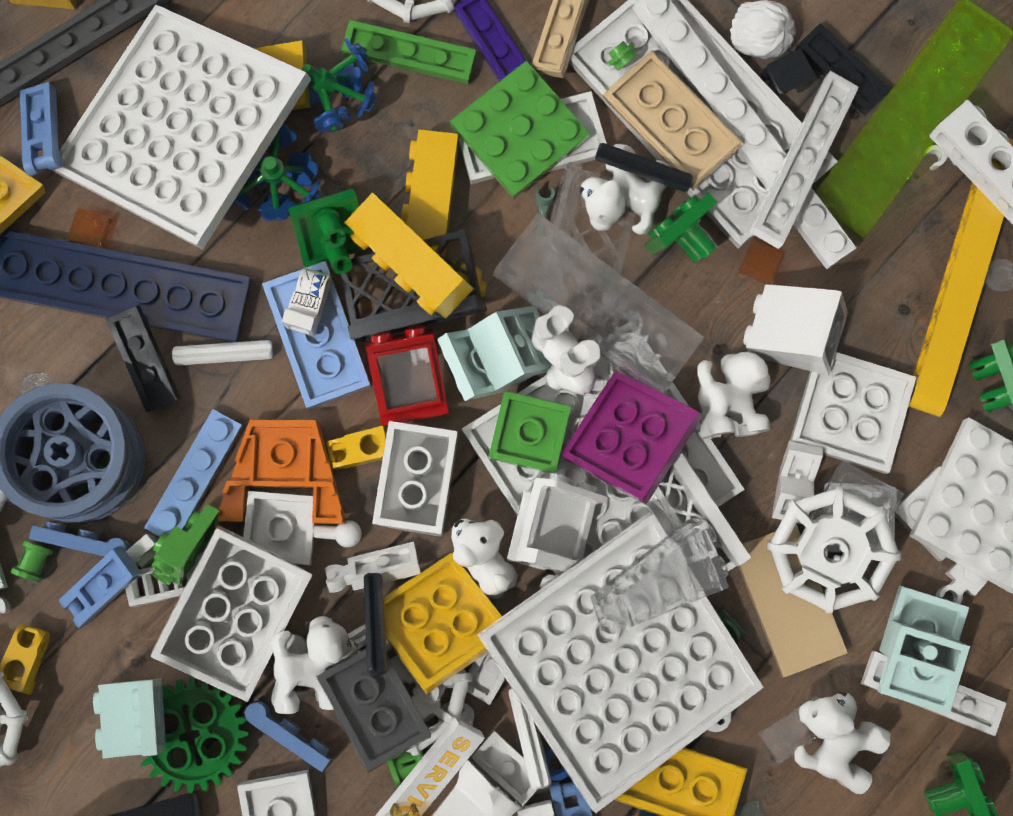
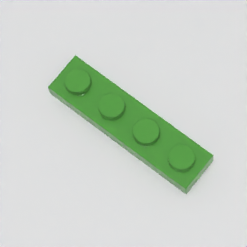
[341,20,476,85]

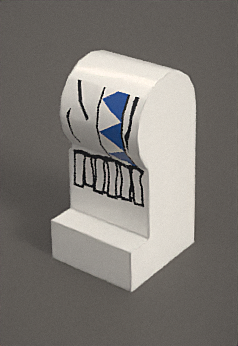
[281,267,331,337]

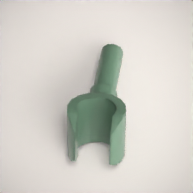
[535,185,555,234]

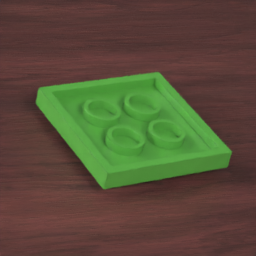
[450,60,590,199]

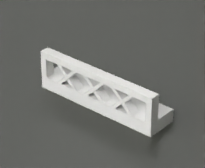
[654,451,751,582]

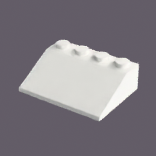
[151,525,312,702]

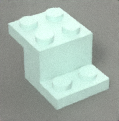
[437,306,551,401]
[877,585,970,715]
[93,678,166,759]

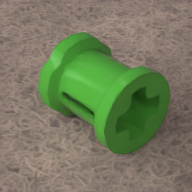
[11,540,54,583]
[388,750,425,786]

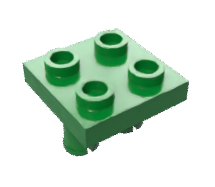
[288,189,368,274]
[644,192,718,263]
[969,340,1013,413]
[924,750,998,816]

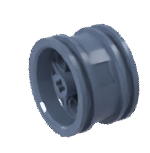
[0,383,145,524]

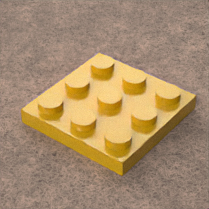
[383,553,502,694]

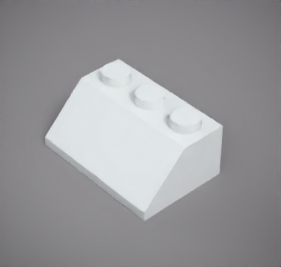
[372,421,458,537]

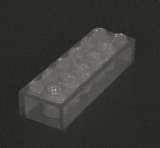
[493,213,704,393]

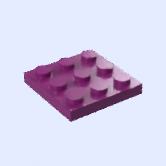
[560,370,702,505]

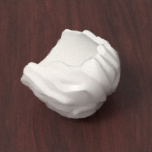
[730,0,796,59]

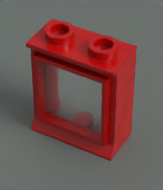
[365,325,449,426]

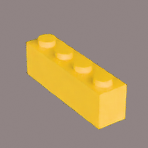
[401,129,459,257]
[344,192,474,319]

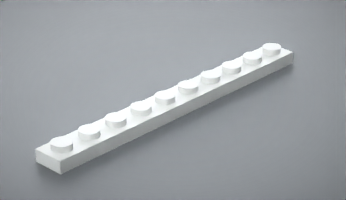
[632,0,856,269]

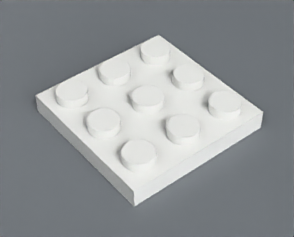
[790,352,916,474]

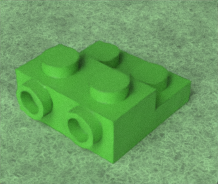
[151,504,219,586]

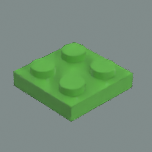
[488,391,571,474]

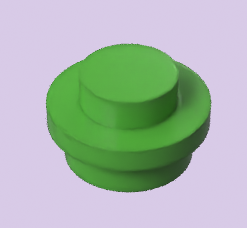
[607,41,638,71]

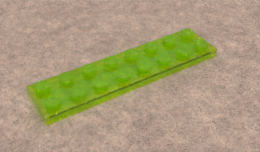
[815,0,1013,238]

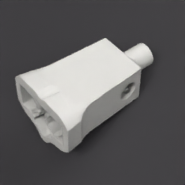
[431,757,521,816]

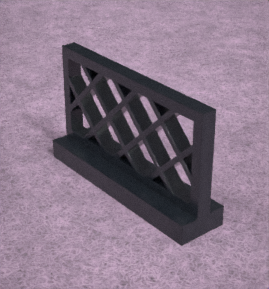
[341,229,487,342]

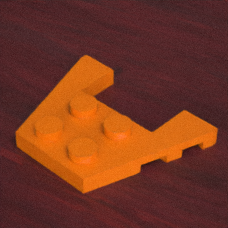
[216,420,346,524]

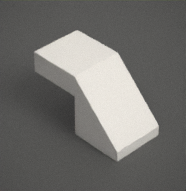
[772,441,823,524]

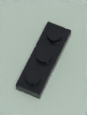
[795,23,891,116]
[105,305,181,413]

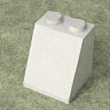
[743,284,848,376]

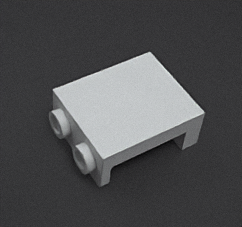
[515,474,609,573]

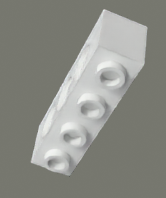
[929,99,1013,225]

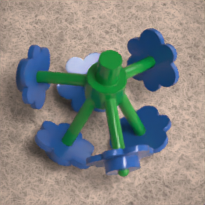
[301,38,377,133]
[232,123,322,221]

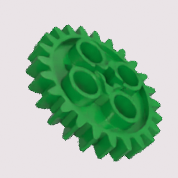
[141,677,251,794]

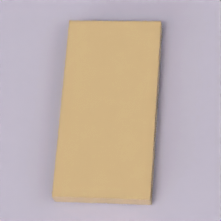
[603,50,743,191]
[738,524,848,678]

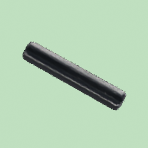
[595,143,693,192]
[363,573,387,676]

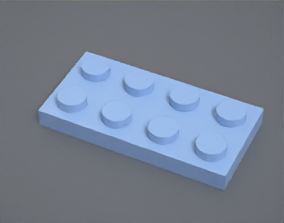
[262,261,371,410]

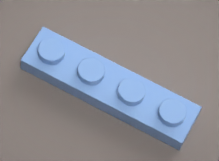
[144,409,244,537]

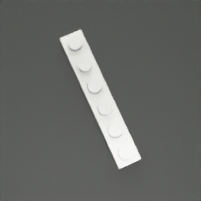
[749,71,859,249]

